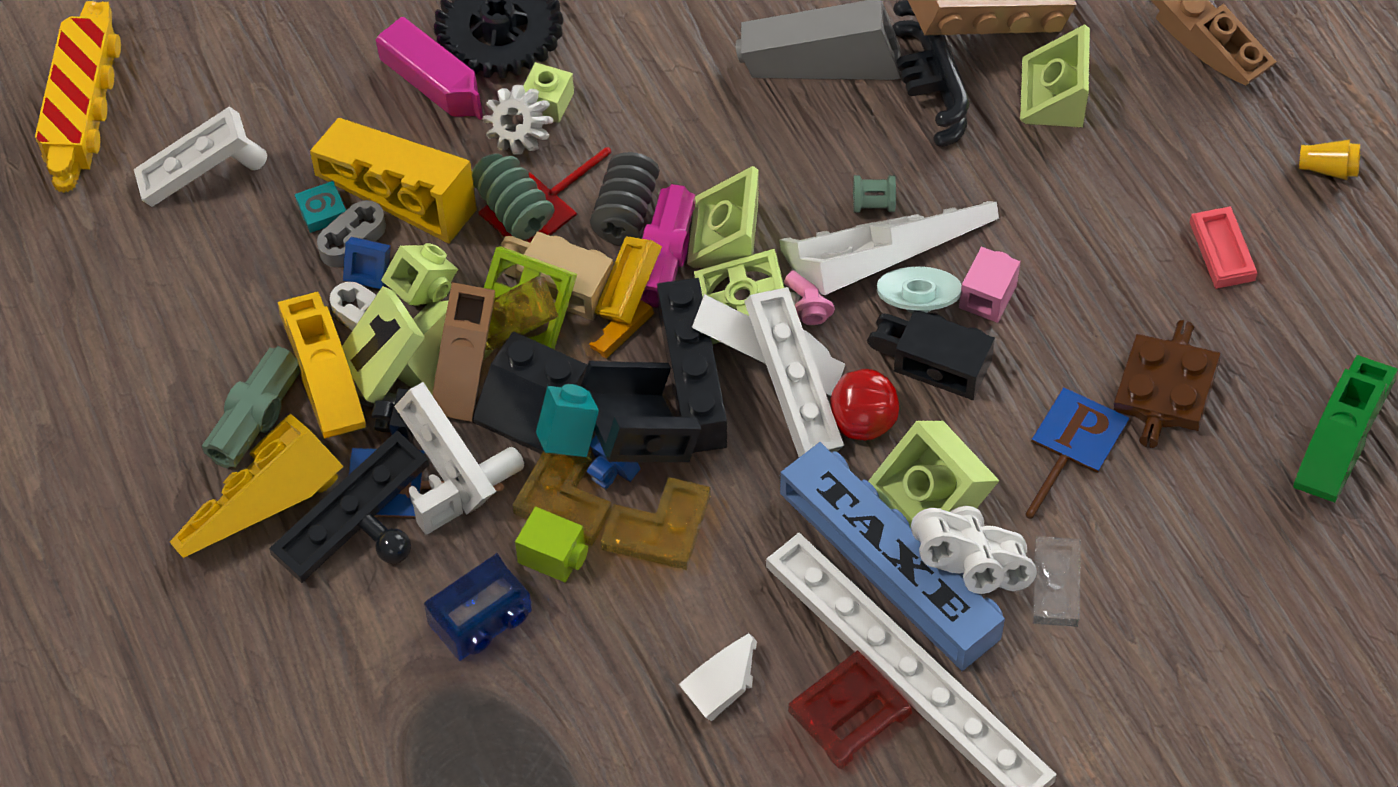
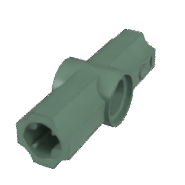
[202,346,301,469]

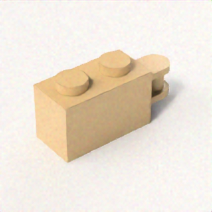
[491,231,613,321]

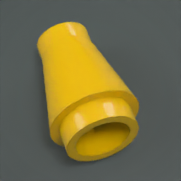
[1299,139,1361,180]

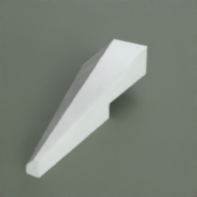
[779,201,999,295]

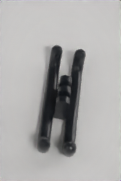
[892,0,970,147]

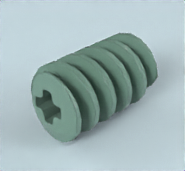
[472,154,555,240]

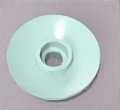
[877,267,962,314]

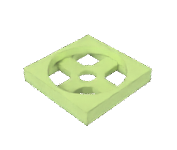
[694,249,785,344]

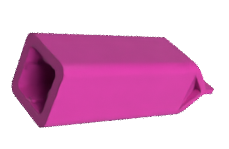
[376,17,483,120]

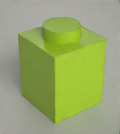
[515,506,588,583]

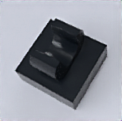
[372,388,414,443]

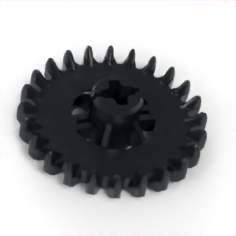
[433,0,564,78]

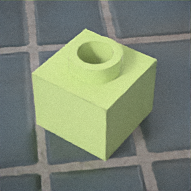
[523,62,574,123]

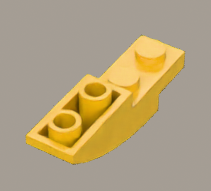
[278,292,366,439]

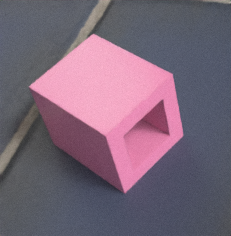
[959,247,1021,323]

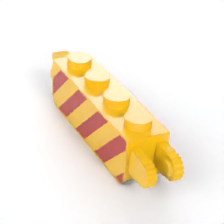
[35,1,121,193]

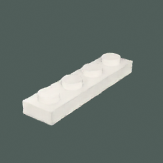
[744,287,844,457]

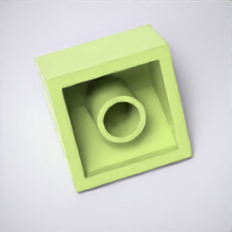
[868,421,999,528]

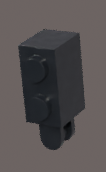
[867,310,995,400]

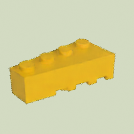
[310,117,477,244]

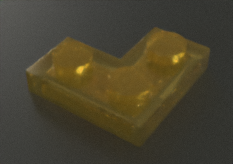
[512,451,612,546]
[601,477,711,570]

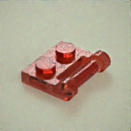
[788,650,912,769]

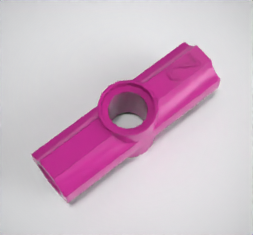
[640,184,696,308]

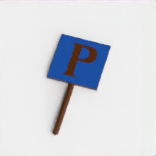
[1026,387,1130,519]

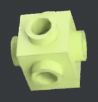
[381,243,458,306]

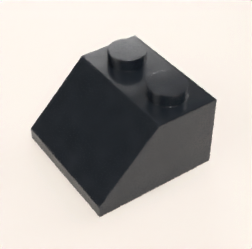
[473,331,587,457]

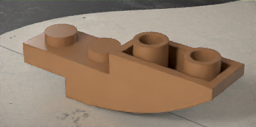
[1151,0,1277,86]

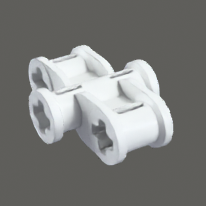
[911,506,1037,594]

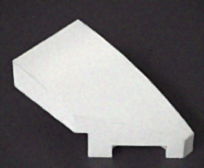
[679,633,757,721]

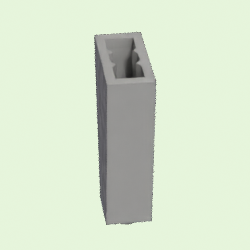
[736,0,901,80]

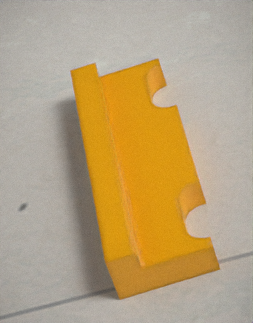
[589,301,654,359]

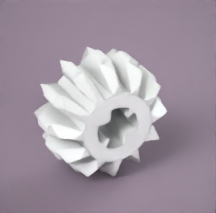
[482,85,554,154]

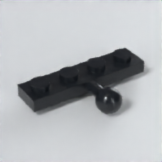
[269,431,429,583]

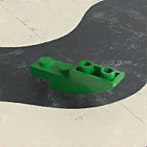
[1293,355,1398,503]

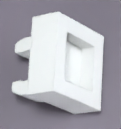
[409,474,463,535]

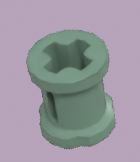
[853,175,896,213]

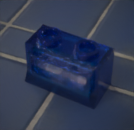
[424,553,532,661]

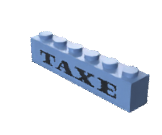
[780,442,1005,671]

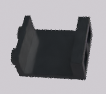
[581,361,701,463]

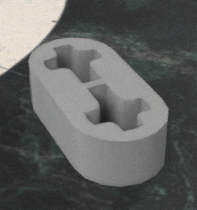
[317,200,386,268]

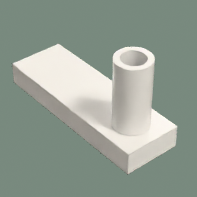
[134,107,267,207]
[394,382,524,515]

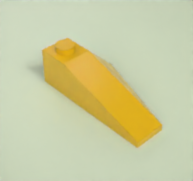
[170,414,344,558]

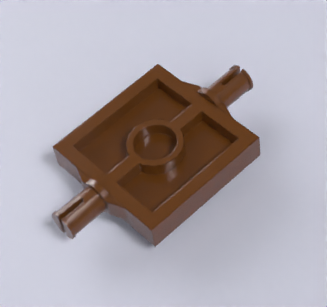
[1114,320,1220,448]

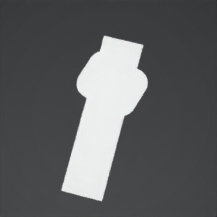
[692,294,845,396]

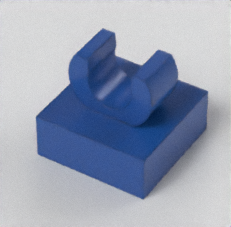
[343,236,391,289]
[587,435,641,490]

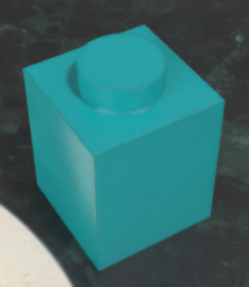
[536,384,599,457]

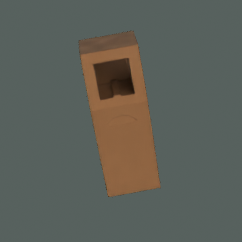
[432,282,495,422]

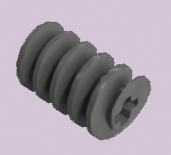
[590,152,660,246]

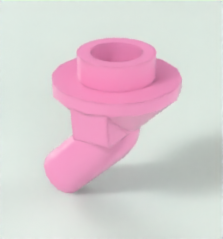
[784,270,835,325]

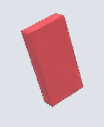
[1189,206,1257,289]

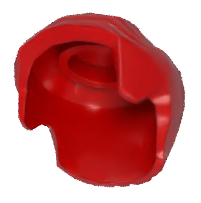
[830,368,899,441]

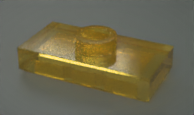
[485,277,559,350]

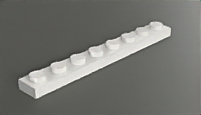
[766,533,1057,787]

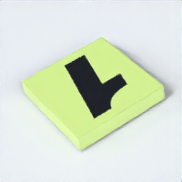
[342,286,425,404]

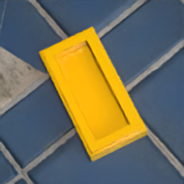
[594,236,662,324]

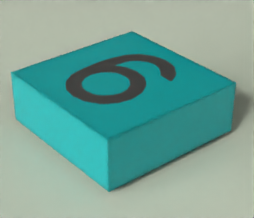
[294,181,346,233]

